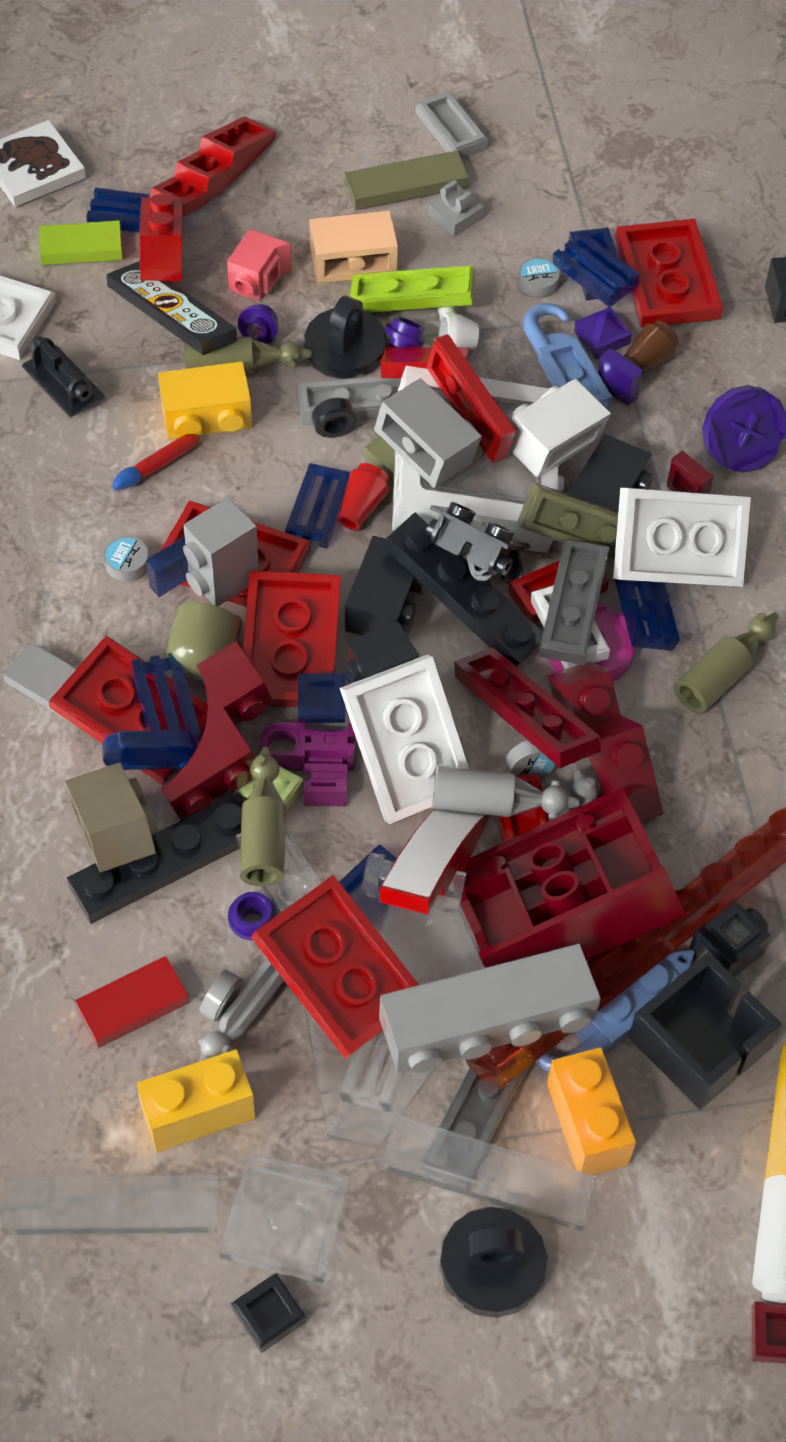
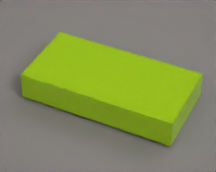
[39,221,123,265]

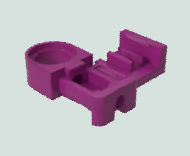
[260,722,355,806]

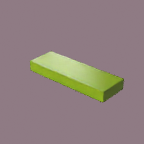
[350,265,476,313]

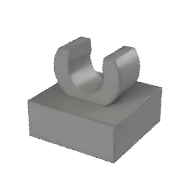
[428,180,484,237]

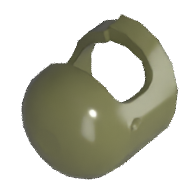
[166,602,243,682]

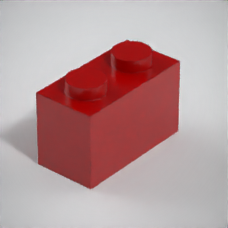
[139,194,183,281]

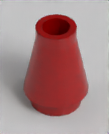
[337,463,390,531]

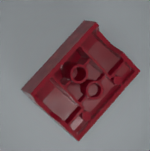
[451,787,686,968]

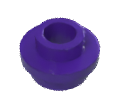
[237,304,279,344]
[384,316,425,347]
[228,892,277,941]

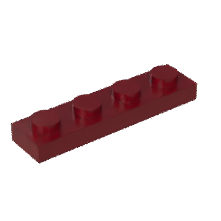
[454,647,600,768]

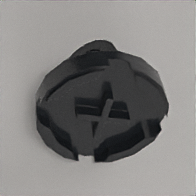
[304,295,387,379]
[439,1207,548,1318]

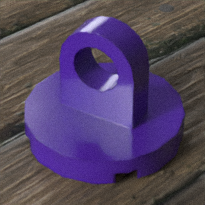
[702,385,786,473]

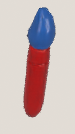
[112,434,199,491]

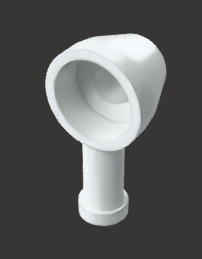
[438,307,479,351]

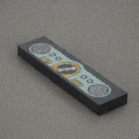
[106,261,237,355]

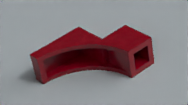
[160,641,273,820]
[547,661,664,822]

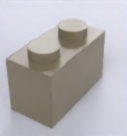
[65,762,159,873]

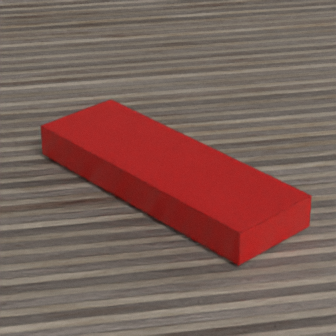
[426,334,516,463]

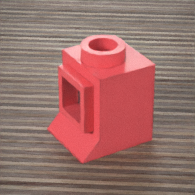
[227,229,292,301]

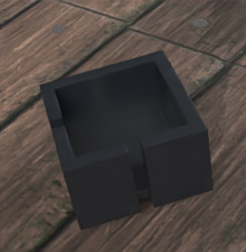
[628,952,782,1110]

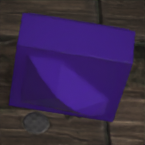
[574,307,632,358]
[598,348,642,406]

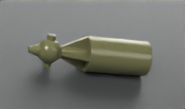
[184,337,312,375]
[674,612,779,714]
[240,747,286,887]

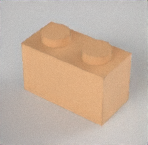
[309,211,398,284]

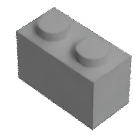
[374,378,482,488]
[183,497,259,606]

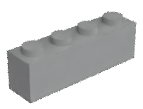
[379,944,600,1073]

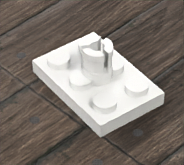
[613,488,751,587]
[340,655,469,824]

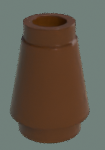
[623,321,679,375]

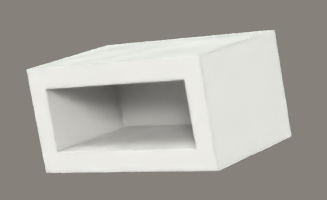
[508,378,611,478]

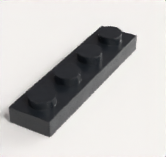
[382,512,543,667]
[66,792,245,924]

